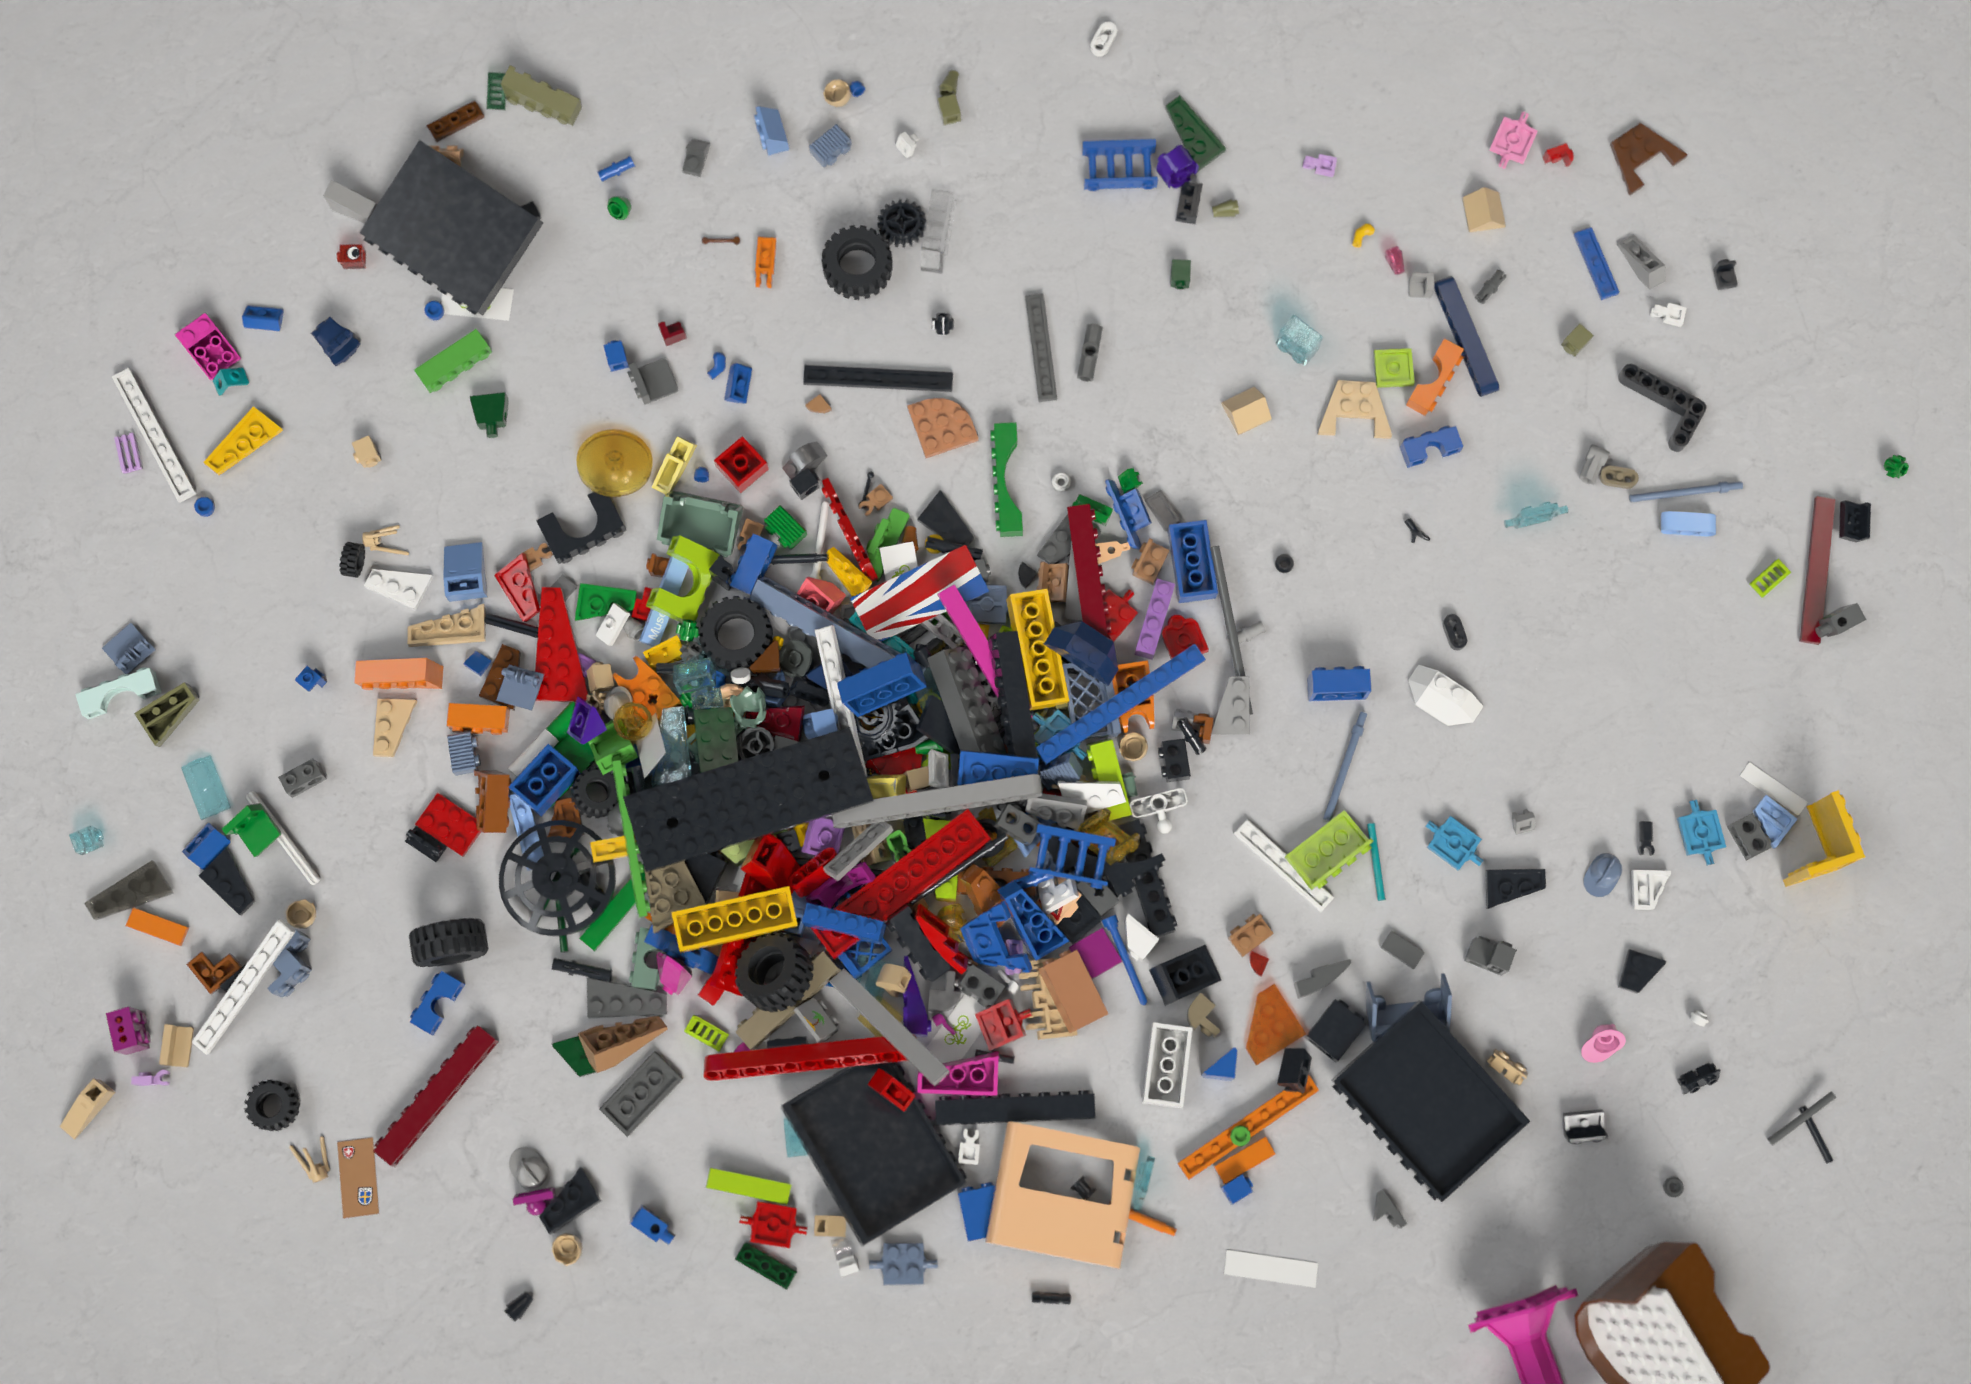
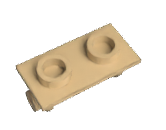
[1487,1049,1528,1085]

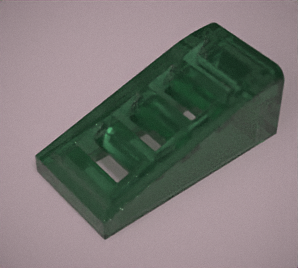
[487,72,506,110]

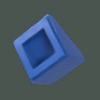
[463,651,492,677]

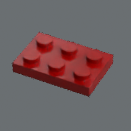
[415,793,481,857]

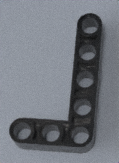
[1618,364,1706,452]

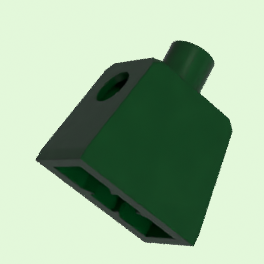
[470,392,509,438]

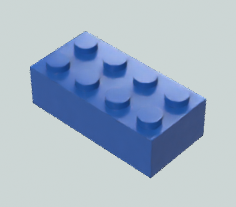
[1167,520,1218,603]
[837,652,927,717]

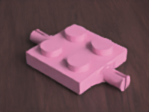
[1489,112,1538,169]

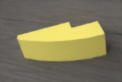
[651,437,697,495]

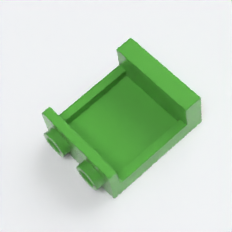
[588,718,638,775]

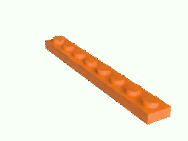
[1177,1075,1319,1180]

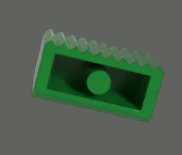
[764,505,807,550]

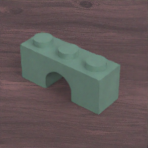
[629,927,663,991]

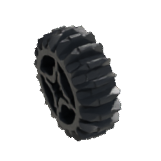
[877,198,927,248]

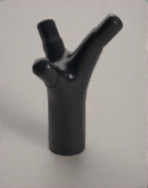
[1404,518,1430,543]

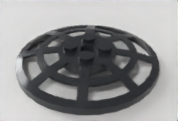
[499,820,616,937]

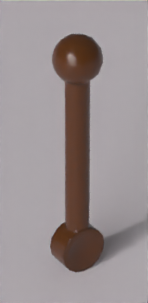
[702,237,740,245]

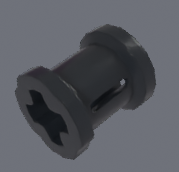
[1070,1176,1096,1201]

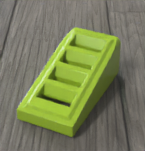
[1749,559,1791,598]
[684,1015,729,1052]

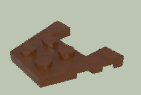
[1610,123,1687,196]

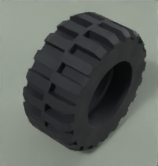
[822,225,893,300]
[698,596,773,672]
[409,918,489,967]
[735,932,814,1012]

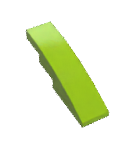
[705,1168,792,1204]

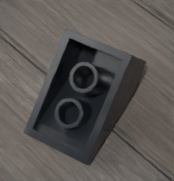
[1149,944,1222,1006]

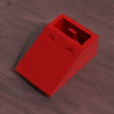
[740,834,801,895]

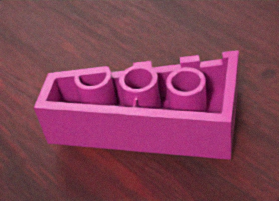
[917,1051,999,1096]

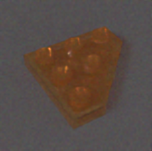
[1245,984,1306,1066]

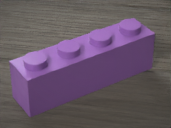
[1134,578,1175,660]

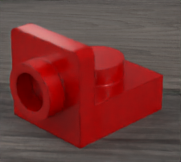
[1542,143,1574,167]

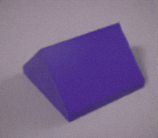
[567,697,607,744]

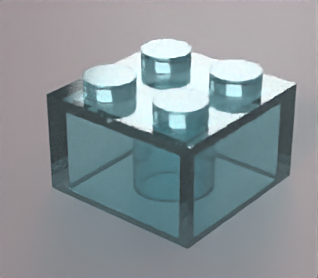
[1276,315,1323,366]

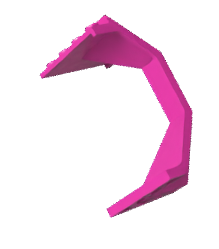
[1468,1285,1579,1384]

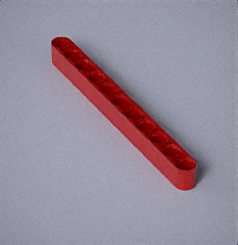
[703,1034,917,1081]

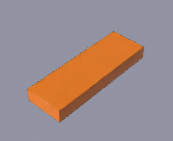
[125,908,189,946]
[1214,1137,1275,1184]

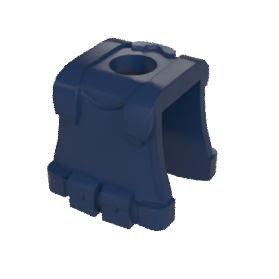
[311,316,361,366]

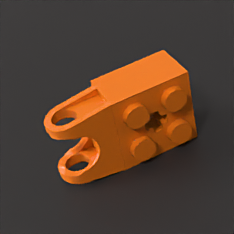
[612,656,683,725]
[1112,660,1155,733]

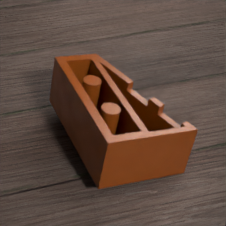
[474,770,512,833]
[960,864,1006,929]

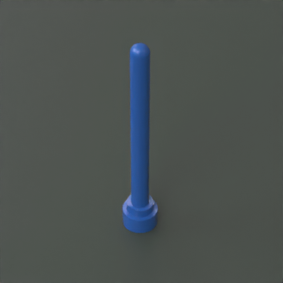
[1102,915,1148,1005]

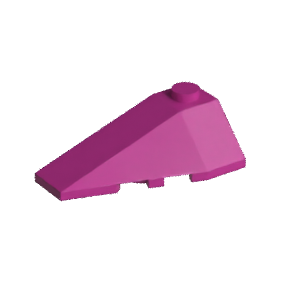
[656,952,692,995]

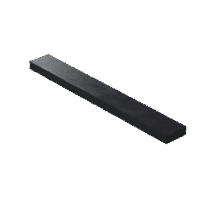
[803,365,953,392]

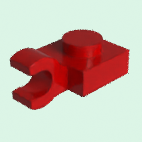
[632,587,652,621]

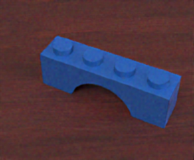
[802,903,886,945]

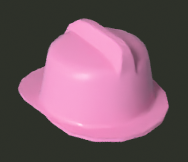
[1581,1024,1626,1063]

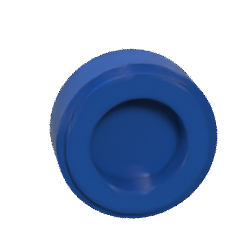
[424,301,444,321]
[194,497,215,517]

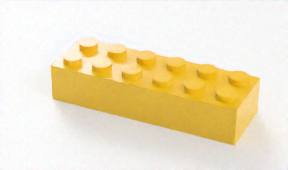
[1006,589,1069,711]
[671,886,798,953]

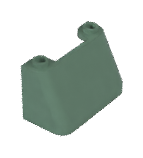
[657,491,743,557]

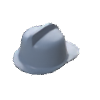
[1583,853,1622,897]

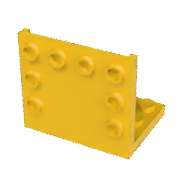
[1783,790,1865,887]

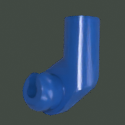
[707,352,726,380]

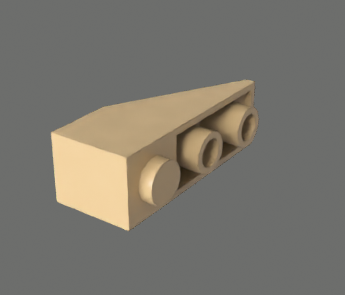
[60,1078,116,1139]

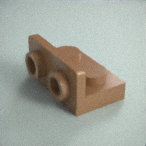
[1131,538,1170,585]
[1228,913,1274,957]

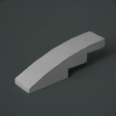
[1065,541,1082,620]

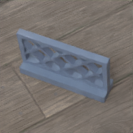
[1062,663,1121,739]

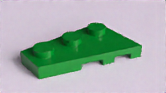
[575,583,638,621]

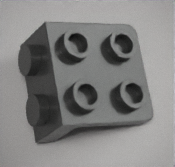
[627,359,678,405]

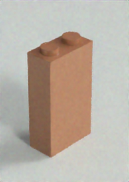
[1038,949,1108,1033]

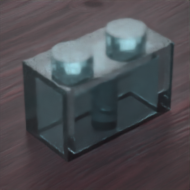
[673,657,716,695]

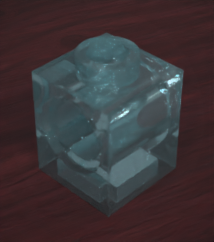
[691,687,724,710]
[69,826,104,855]

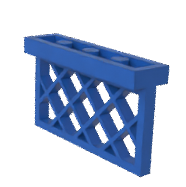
[831,892,893,980]

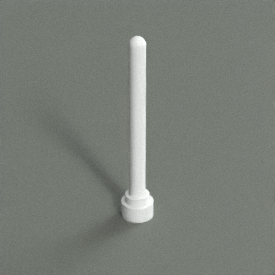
[810,501,829,580]

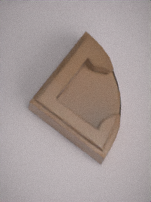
[805,394,832,413]

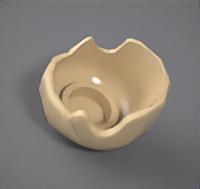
[823,80,851,107]
[1119,732,1148,762]
[286,899,316,929]
[552,1233,583,1266]

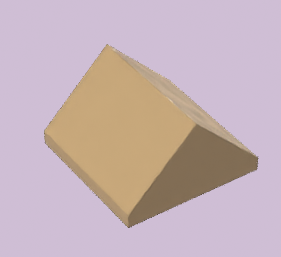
[1462,187,1506,232]
[1221,387,1272,435]

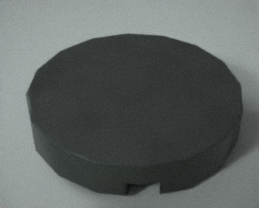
[780,640,815,678]

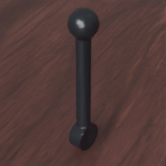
[859,472,874,509]

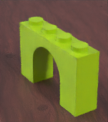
[646,535,719,623]

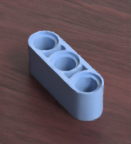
[1661,511,1716,537]

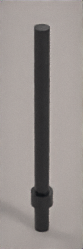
[910,832,1009,906]

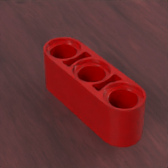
[788,847,838,897]

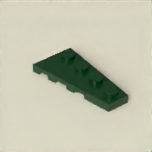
[1165,95,1226,171]

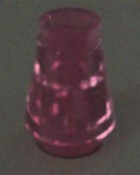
[1384,246,1405,275]

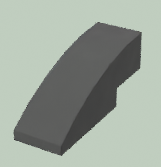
[1294,959,1351,999]

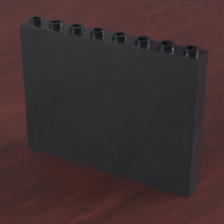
[359,140,544,315]
[1331,1000,1531,1202]
[781,1062,967,1247]

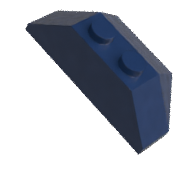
[1044,621,1118,686]

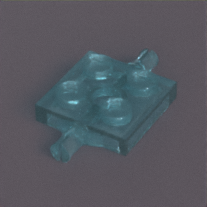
[1504,502,1568,529]

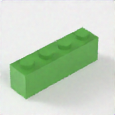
[414,329,492,393]

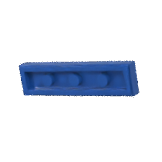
[1574,227,1620,300]

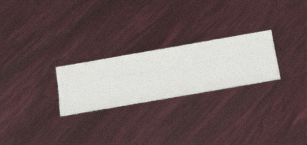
[1740,762,1808,816]

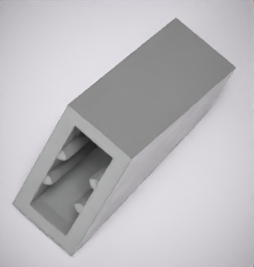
[323,180,377,223]

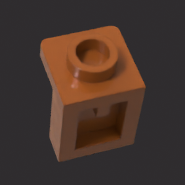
[646,553,670,578]
[1193,713,1213,744]

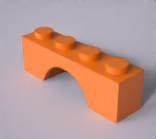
[1406,338,1464,416]

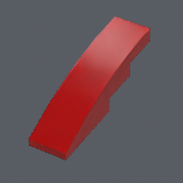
[916,903,968,974]

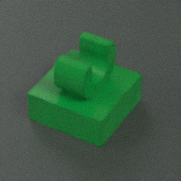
[1118,468,1143,494]

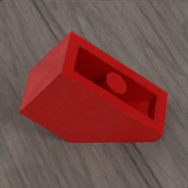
[867,1068,916,1111]

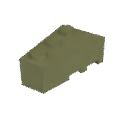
[134,682,199,747]

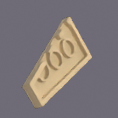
[407,604,486,647]

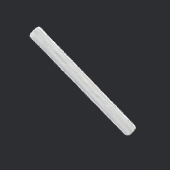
[246,791,321,885]

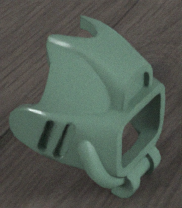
[730,686,766,728]

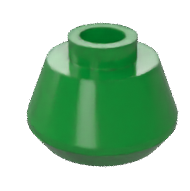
[607,196,631,220]

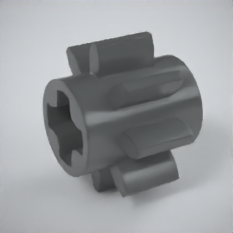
[680,641,704,665]

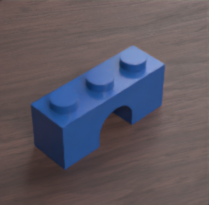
[1400,426,1463,468]
[410,971,465,1036]

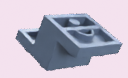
[267,929,312,998]

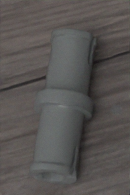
[1475,270,1506,304]

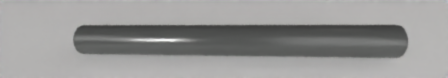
[1767,1091,1836,1146]

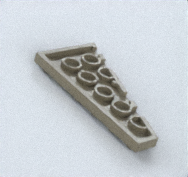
[644,861,707,934]

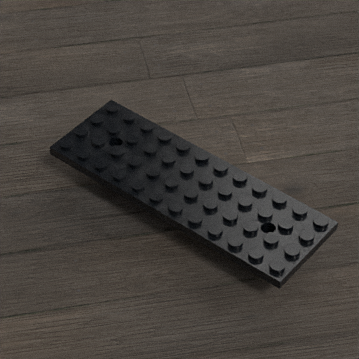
[623,727,874,873]

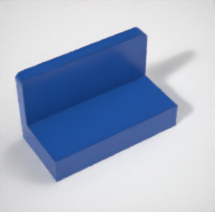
[182,822,231,870]

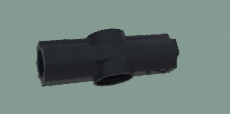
[730,673,790,698]

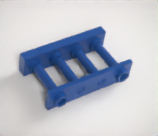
[1082,139,1158,191]
[1028,824,1116,889]

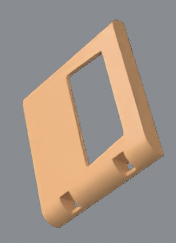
[985,1122,1140,1269]

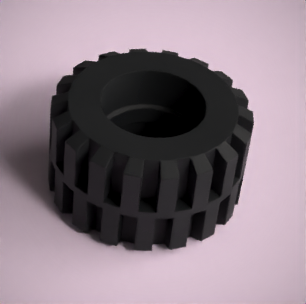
[571,767,618,819]
[244,1080,300,1131]

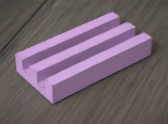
[114,433,142,474]

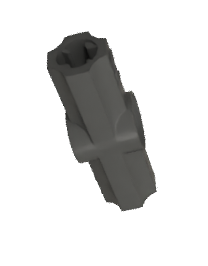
[1077,323,1103,382]

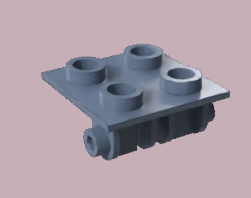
[102,623,156,674]
[496,665,544,711]

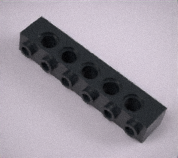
[1116,819,1177,937]

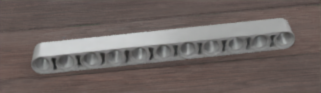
[832,774,1042,828]

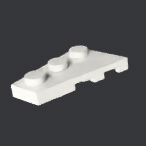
[1058,781,1126,814]

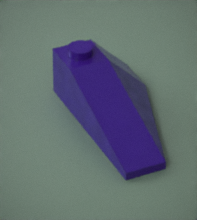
[903,956,932,1037]

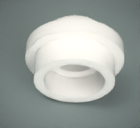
[1052,473,1071,491]
[1690,1010,1709,1027]

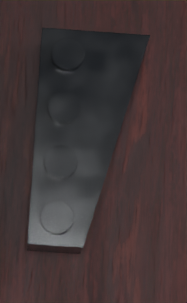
[885,904,951,982]

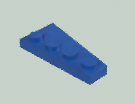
[958,750,1039,786]

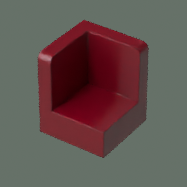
[658,321,687,346]

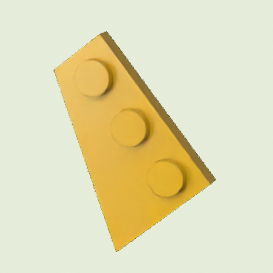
[826,547,872,597]

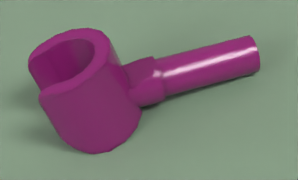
[932,1014,957,1036]

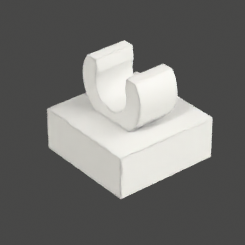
[895,132,919,158]

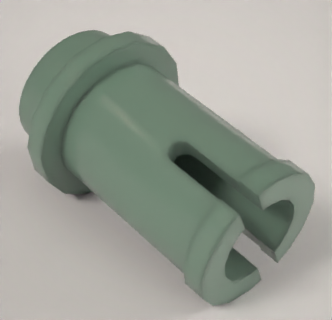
[1122,772,1138,798]

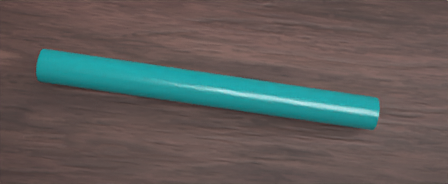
[1367,823,1386,901]

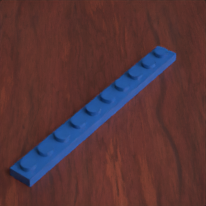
[1036,644,1206,765]

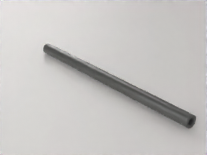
[1210,546,1253,715]

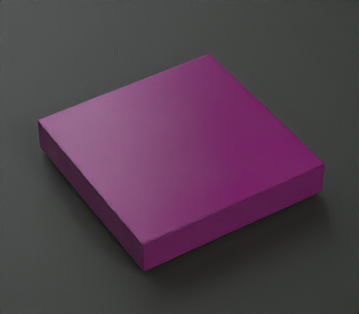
[1069,928,1122,979]

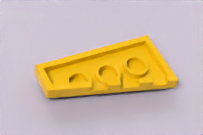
[203,406,283,476]

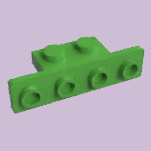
[862,508,910,581]

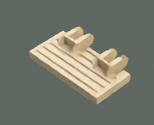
[1019,958,1078,1040]

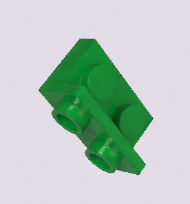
[1072,494,1113,526]

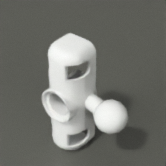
[1129,788,1188,834]

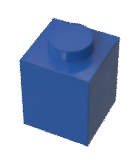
[603,340,629,372]
[1220,1174,1253,1205]

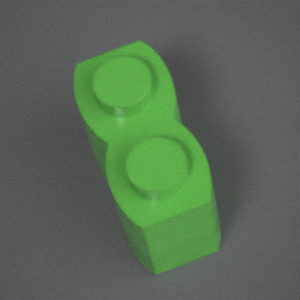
[886,830,911,862]

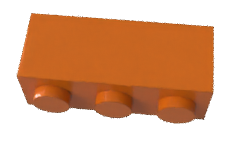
[447,703,510,735]

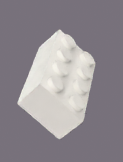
[1142,1022,1193,1109]

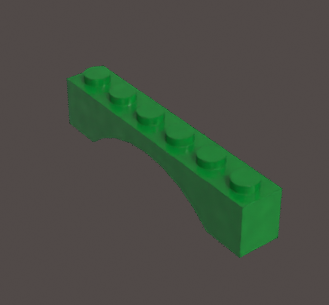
[990,422,1023,537]

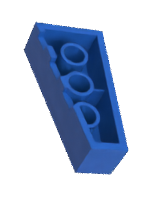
[997,880,1069,961]

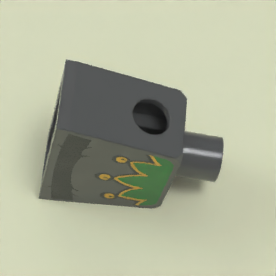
[1815,603,1867,638]

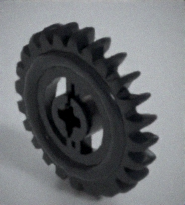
[853,700,903,749]

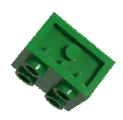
[222,803,282,857]

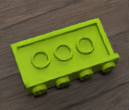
[1285,810,1373,890]

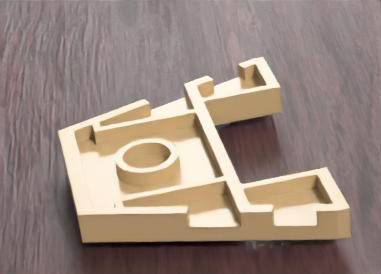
[1318,380,1392,439]

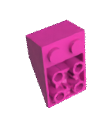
[174,313,241,380]

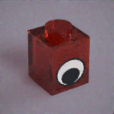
[337,244,366,269]

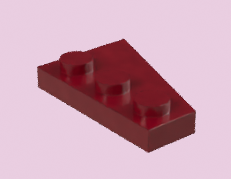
[745,705,805,742]

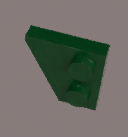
[552,1036,596,1077]

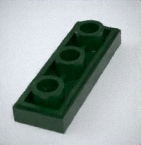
[735,1242,797,1290]

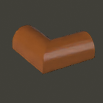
[186,952,243,995]

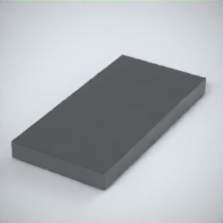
[599,1051,683,1137]

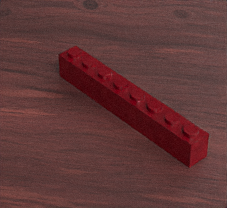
[1067,504,1111,638]
[373,1025,499,1167]

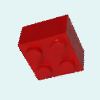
[714,436,769,494]

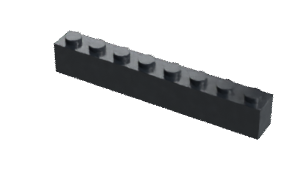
[989,631,1042,783]
[935,1090,1096,1126]

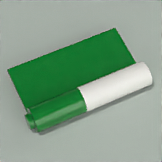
[508,701,595,807]

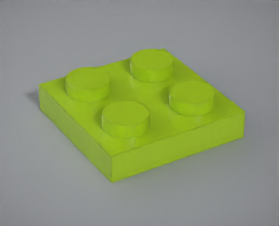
[1373,348,1415,388]

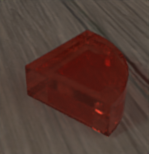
[1249,951,1269,977]

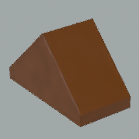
[750,640,781,674]

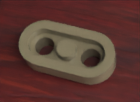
[1599,466,1639,489]

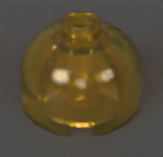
[613,701,653,741]
[936,903,967,943]

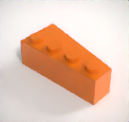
[354,658,444,690]

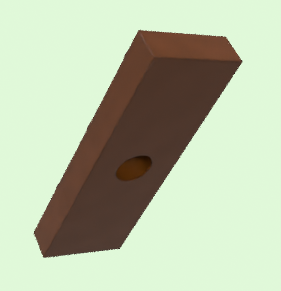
[427,100,485,143]

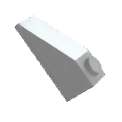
[1618,235,1665,289]

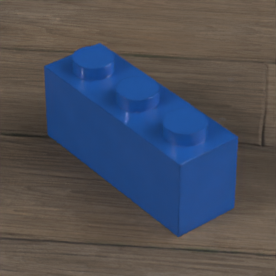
[730,534,778,595]

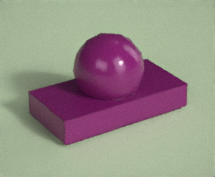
[512,1187,556,1216]

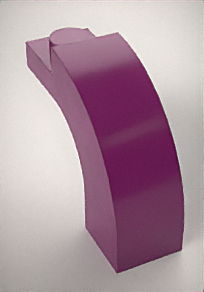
[806,862,875,909]

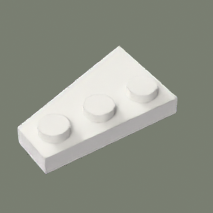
[364,569,433,610]

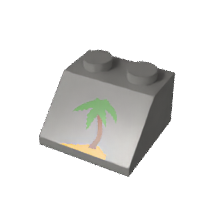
[794,998,839,1043]

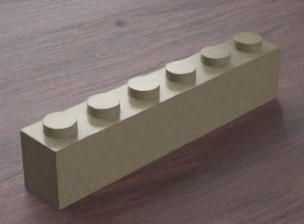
[735,951,841,1050]

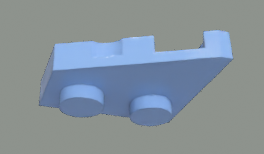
[1753,795,1797,849]

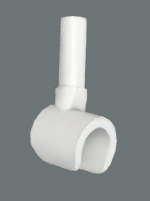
[997,969,1019,995]

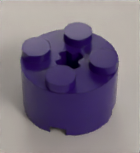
[1156,144,1199,189]

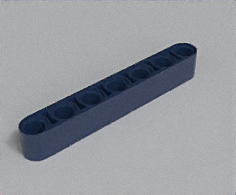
[1434,276,1499,397]

